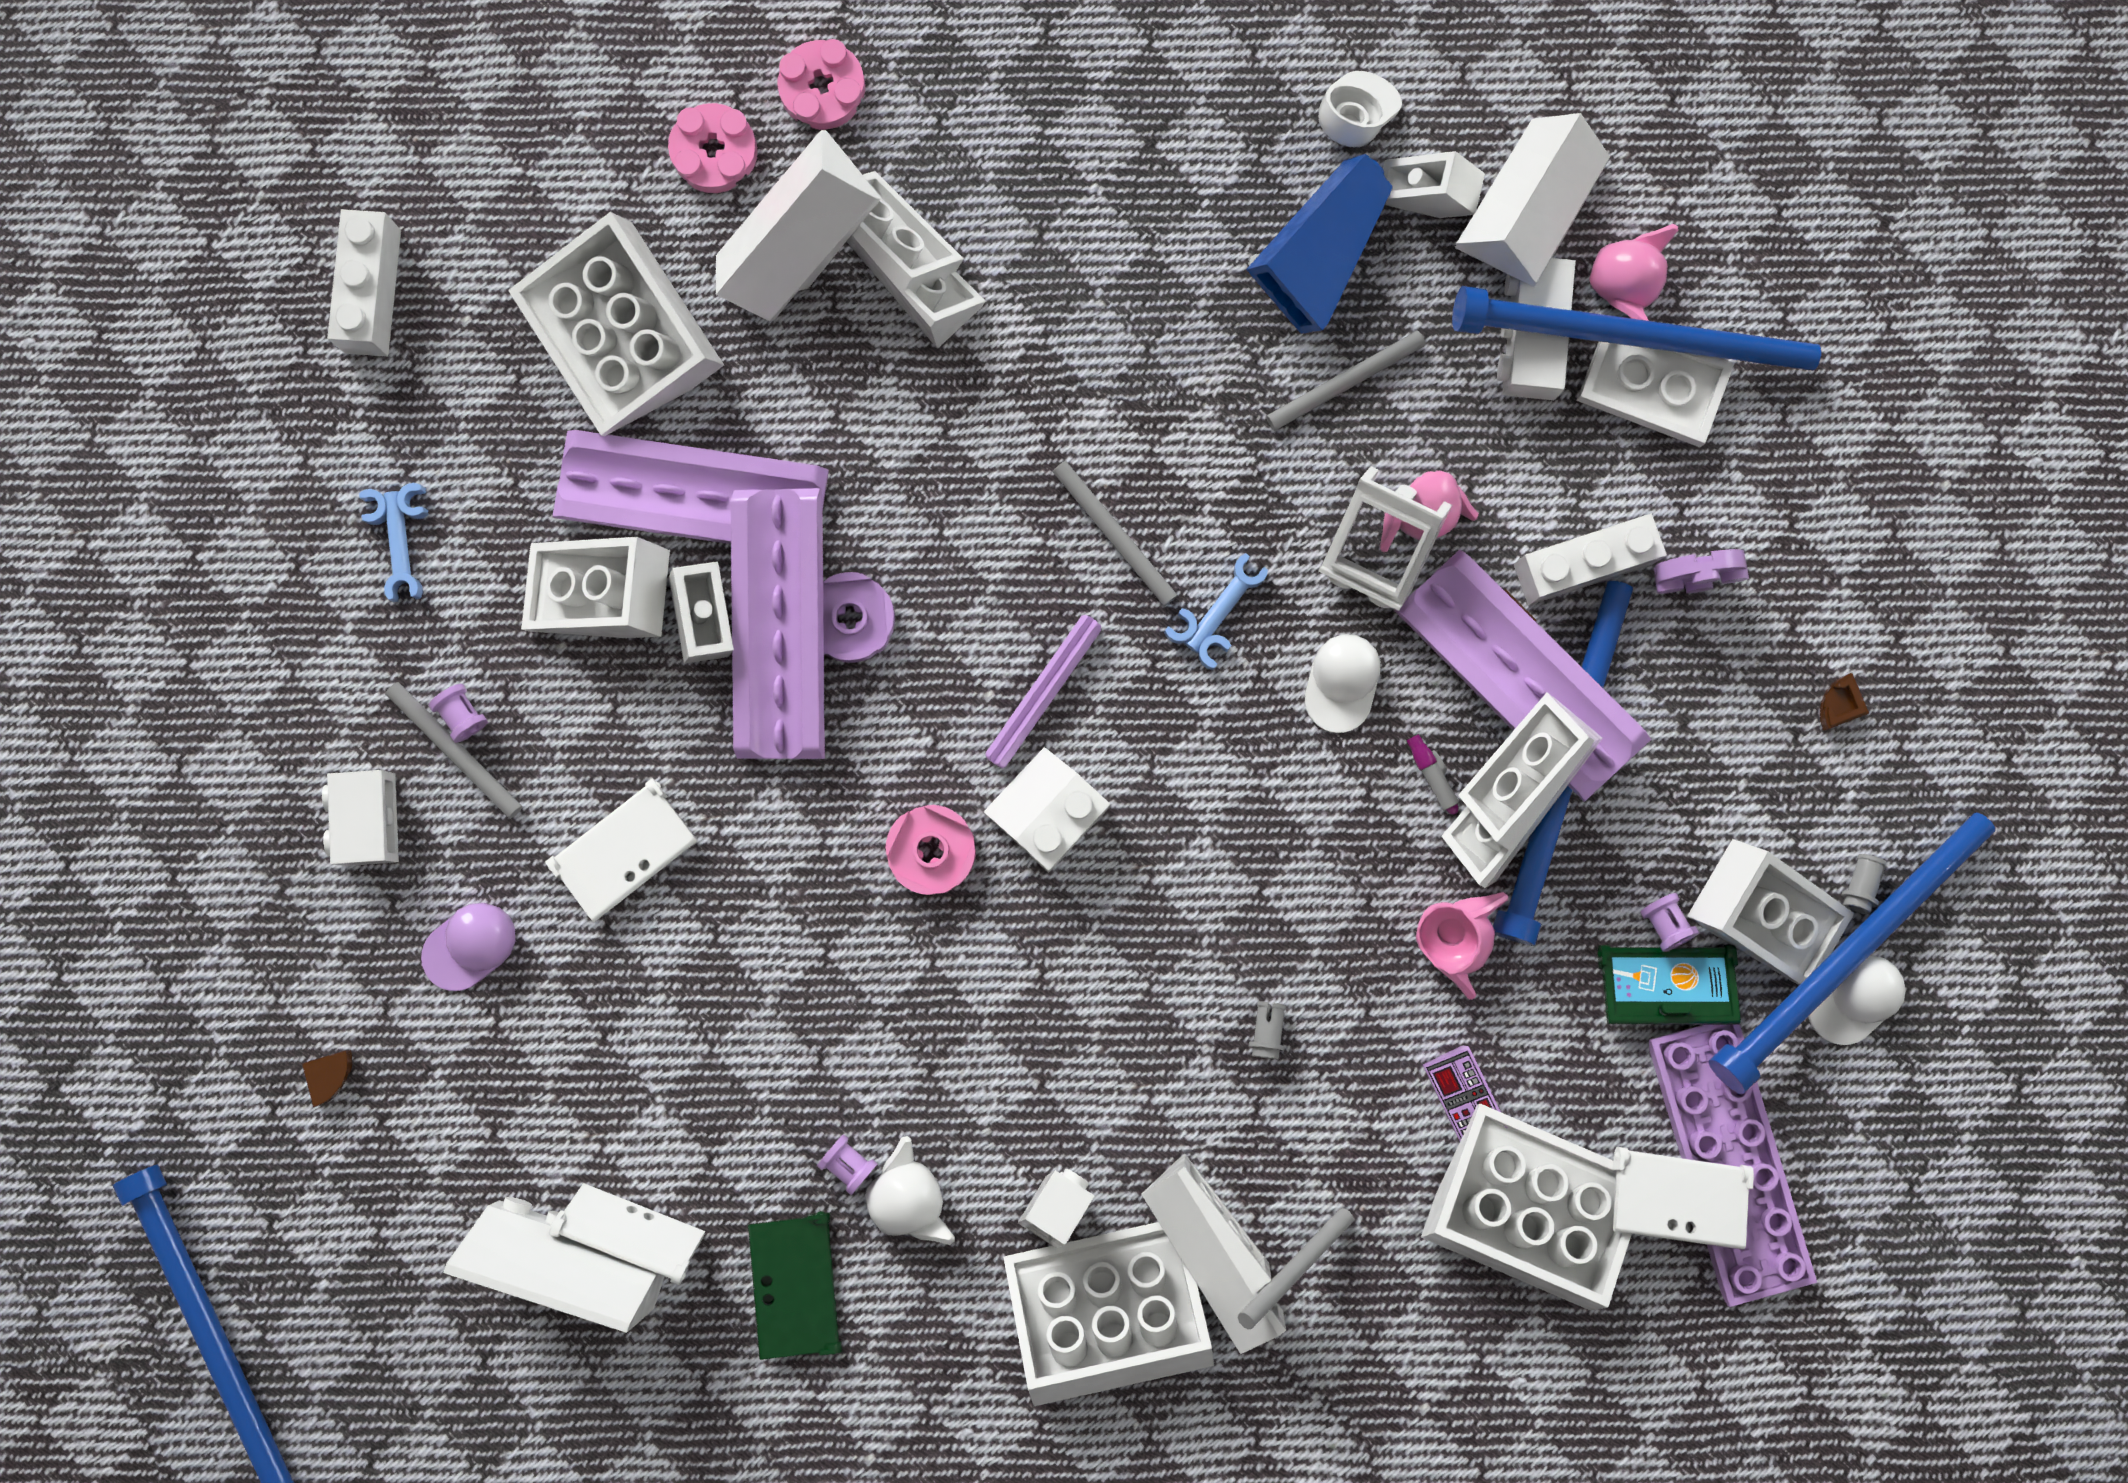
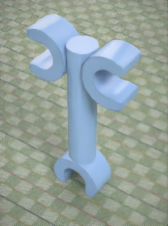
[359,483,429,602]
[1164,553,1268,670]

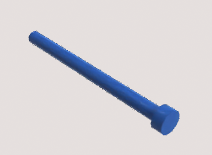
[1452,286,1821,371]
[1493,581,1633,946]
[1709,813,1996,1094]
[112,1164,294,1483]

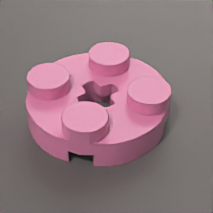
[777,39,865,130]
[668,103,757,193]
[885,805,976,895]

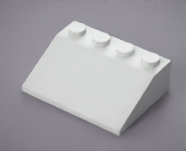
[508,212,724,436]
[1421,1104,1632,1310]
[443,1197,665,1333]
[1003,1222,1214,1406]

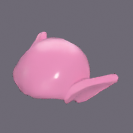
[1589,224,1678,321]
[1380,471,1479,552]
[1416,892,1508,1000]

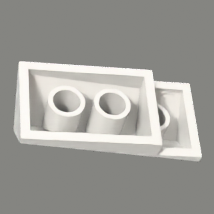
[1455,113,1610,287]
[716,130,881,321]
[846,171,986,349]
[1441,692,1603,888]
[1141,1154,1286,1354]

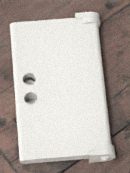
[545,778,697,922]
[1613,1147,1754,1250]
[549,1183,705,1285]

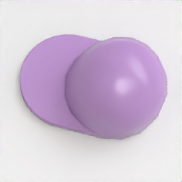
[421,903,516,991]

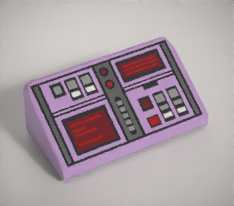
[1423,1045,1508,1141]

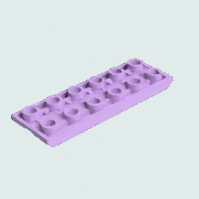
[552,430,829,544]
[731,488,825,759]
[1395,550,1651,802]
[1649,1025,1817,1307]

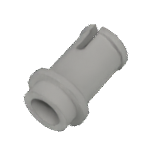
[1841,854,1888,914]
[1248,1001,1286,1060]

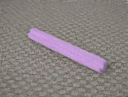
[985,615,1101,768]

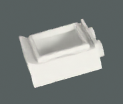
[1318,466,1452,611]

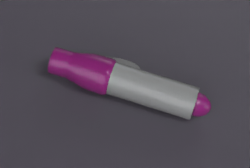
[1406,734,1459,815]

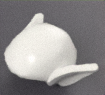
[865,1136,955,1245]

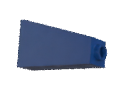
[1246,154,1393,334]

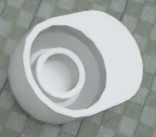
[1318,71,1402,147]
[1305,634,1381,733]
[1808,955,1906,1045]

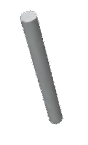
[1266,330,1426,431]
[1053,461,1178,607]
[385,682,523,819]
[1238,1208,1354,1329]

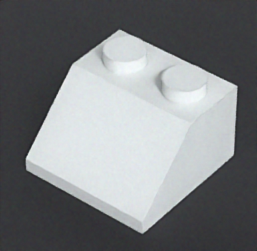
[984,747,1110,873]

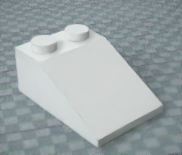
[521,537,670,638]
[1687,839,1855,985]

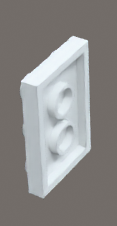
[1577,342,1735,447]

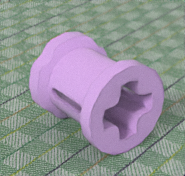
[428,684,488,743]
[1640,893,1699,952]
[817,1134,878,1195]

